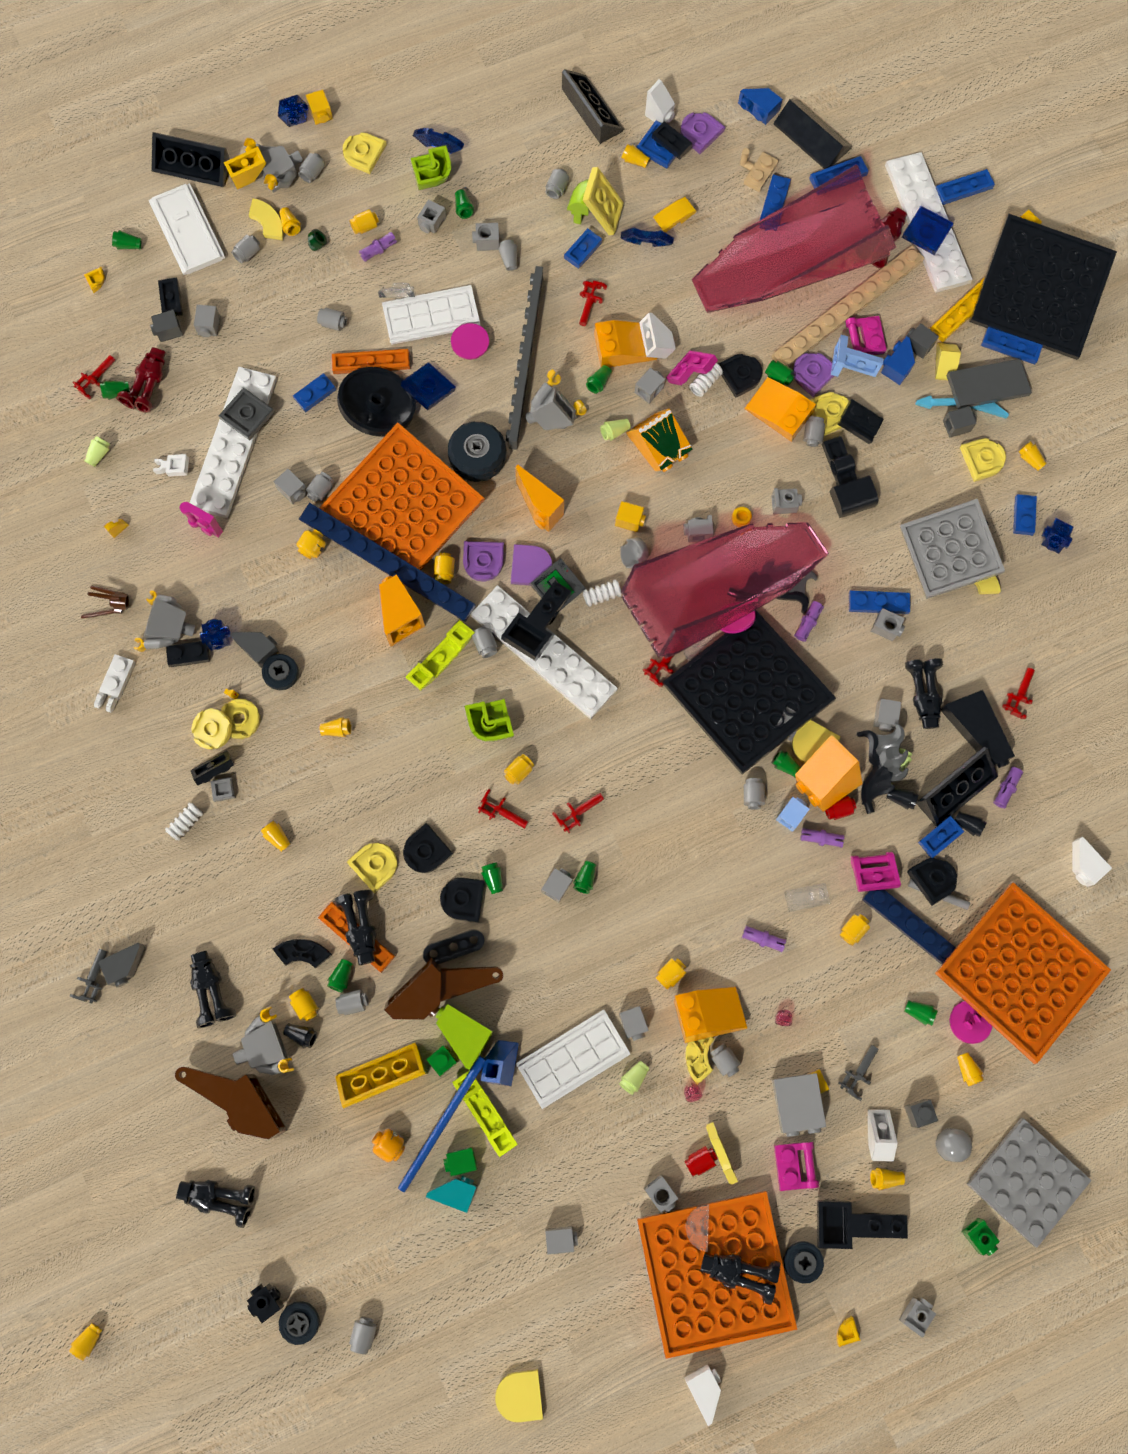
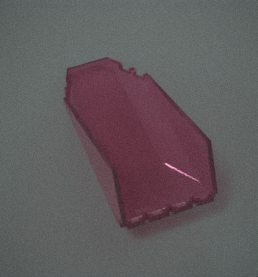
[692,165,896,313]
[621,522,829,659]

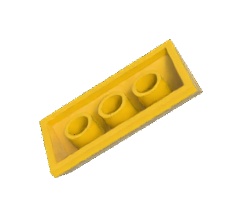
[335,1042,428,1108]

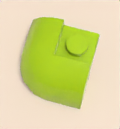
[411,145,451,191]
[567,179,590,225]
[464,699,514,742]

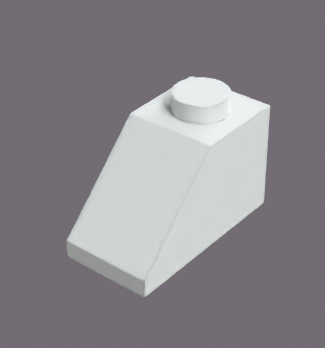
[645,79,675,123]
[639,313,676,359]
[1072,837,1112,887]
[867,1109,898,1162]
[684,1364,721,1426]

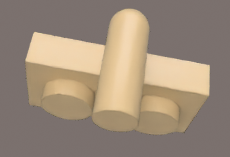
[740,148,779,193]

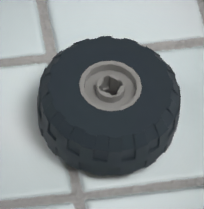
[448,421,507,482]

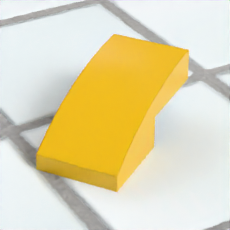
[653,197,696,233]

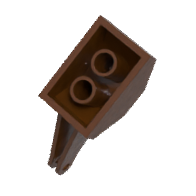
[384,958,503,1020]
[175,1067,287,1140]

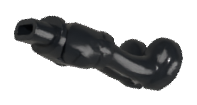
[905,658,943,729]
[334,890,377,966]
[190,951,236,1028]
[176,1180,255,1228]
[700,1253,780,1305]

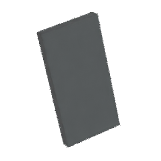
[946,359,1032,409]

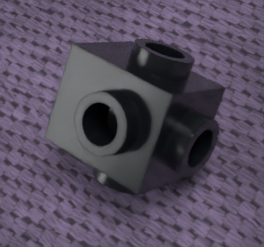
[247,1283,284,1324]

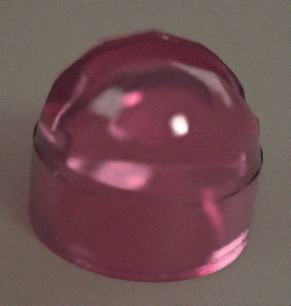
[775,1009,793,1026]
[684,1083,703,1102]

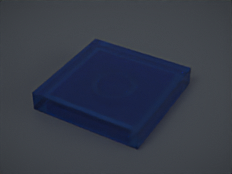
[902,206,954,255]
[401,362,456,410]

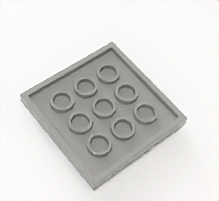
[900,498,1005,599]
[967,1118,1092,1248]

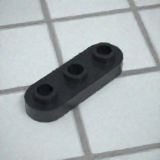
[423,929,485,964]

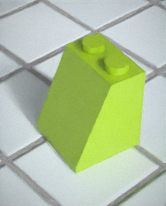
[435,1004,494,1070]

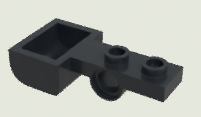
[821,436,879,518]
[501,581,572,661]
[817,1200,908,1249]

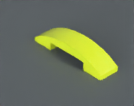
[405,620,475,691]
[452,1070,518,1157]

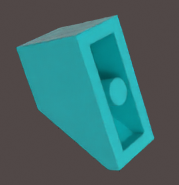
[426,1175,477,1213]

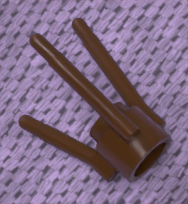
[81,585,129,619]

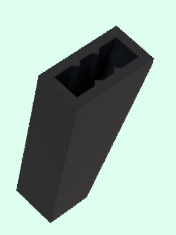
[941,690,1015,768]

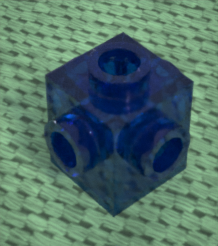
[278,94,309,127]
[1041,518,1074,554]
[200,619,231,650]

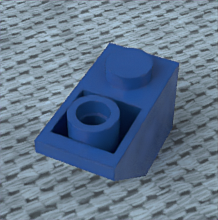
[738,88,783,125]
[881,336,915,385]
[481,1040,519,1087]

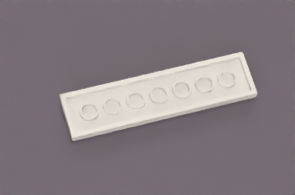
[885,152,973,293]
[190,367,277,518]
[471,585,618,719]

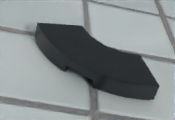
[272,939,332,968]

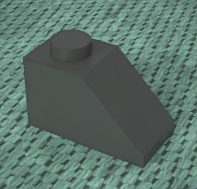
[230,632,279,668]
[98,943,145,988]

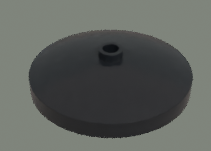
[337,367,416,437]

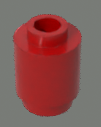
[825,795,856,820]
[684,1146,718,1177]

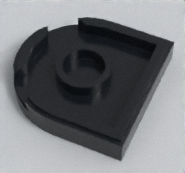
[718,354,762,398]
[403,823,454,873]
[907,858,957,906]
[440,878,485,923]

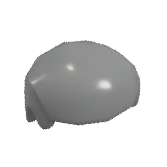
[620,537,648,569]
[936,1128,973,1162]

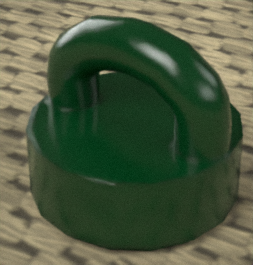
[308,229,327,251]

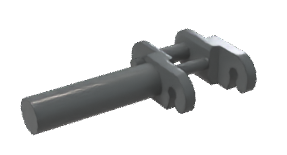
[70,949,107,1004]
[838,1045,879,1101]

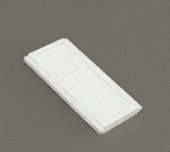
[148,183,225,275]
[382,285,481,345]
[516,1010,630,1109]

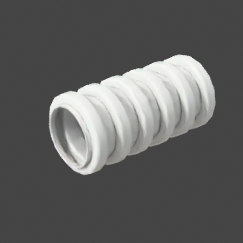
[689,363,723,397]
[583,580,622,607]
[165,803,203,841]

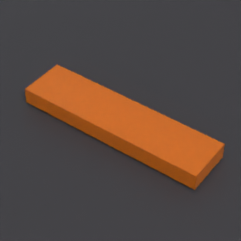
[332,349,410,374]
[318,902,395,973]

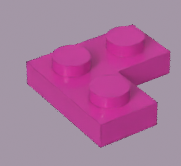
[666,351,718,386]

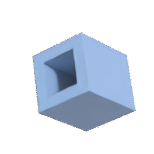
[776,797,810,832]

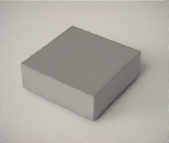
[210,777,235,802]

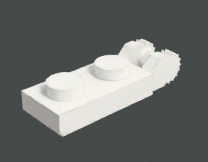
[94,654,135,713]

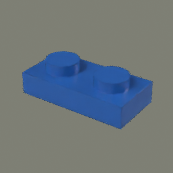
[564,228,602,269]
[293,373,336,413]
[1013,494,1037,536]
[918,816,964,858]

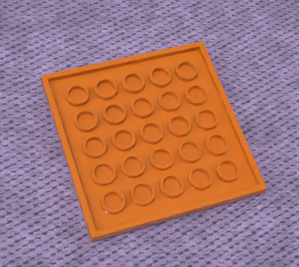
[319,422,485,587]
[935,883,1111,1064]
[637,1191,797,1359]

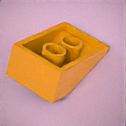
[594,320,657,367]
[745,377,816,442]
[515,465,564,532]
[674,987,747,1043]

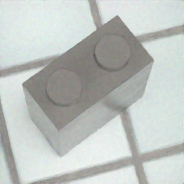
[772,1073,826,1137]

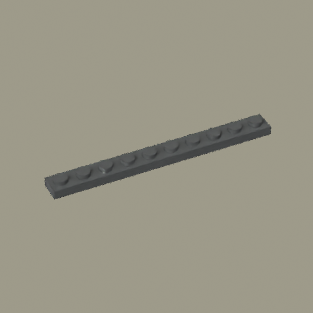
[506,266,543,450]

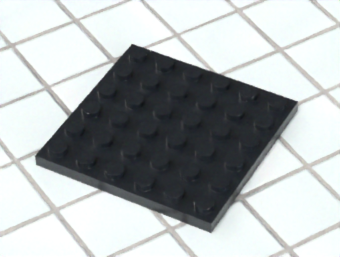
[969,214,1117,360]
[663,610,836,775]

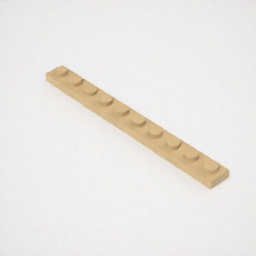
[771,245,924,367]

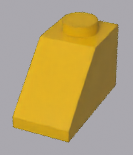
[224,146,266,190]

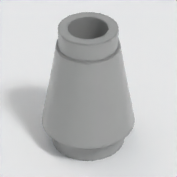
[498,240,517,271]

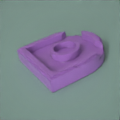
[680,112,725,154]
[793,353,834,397]
[463,541,504,582]
[511,544,552,586]

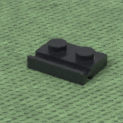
[837,399,884,444]

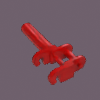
[579,280,607,326]
[72,355,115,400]
[643,638,684,687]
[1002,668,1035,719]
[478,789,529,829]
[552,793,604,833]

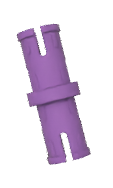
[359,232,397,262]
[794,601,824,642]
[993,767,1024,809]
[800,828,844,848]
[742,925,786,952]

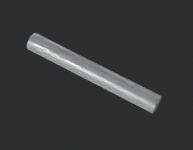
[908,879,970,910]

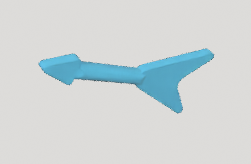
[915,396,1009,419]

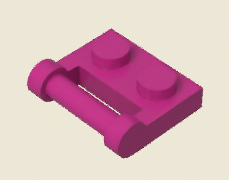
[845,316,887,355]
[179,502,223,538]
[851,852,901,892]
[774,1142,819,1191]

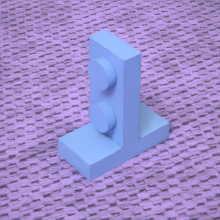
[831,335,884,377]

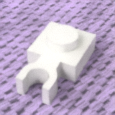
[153,454,189,477]

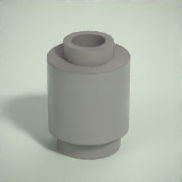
[298,153,325,183]
[545,169,569,199]
[231,235,260,263]
[317,308,347,331]
[803,416,825,447]
[306,472,334,502]
[472,627,498,658]
[744,778,765,810]
[335,990,369,1015]
[711,1043,741,1077]
[349,1317,377,1354]

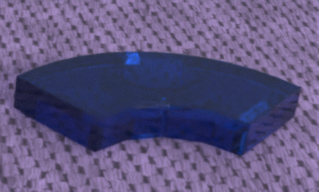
[412,128,464,154]
[620,227,674,247]

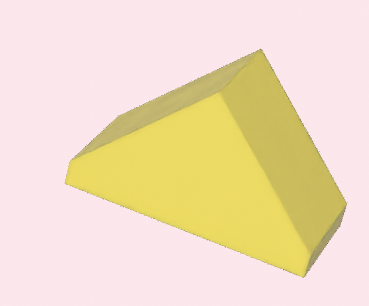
[935,343,961,380]

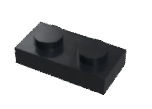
[652,121,692,160]
[158,277,183,316]
[166,641,210,667]
[190,750,234,786]

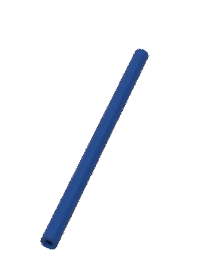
[398,1056,487,1192]

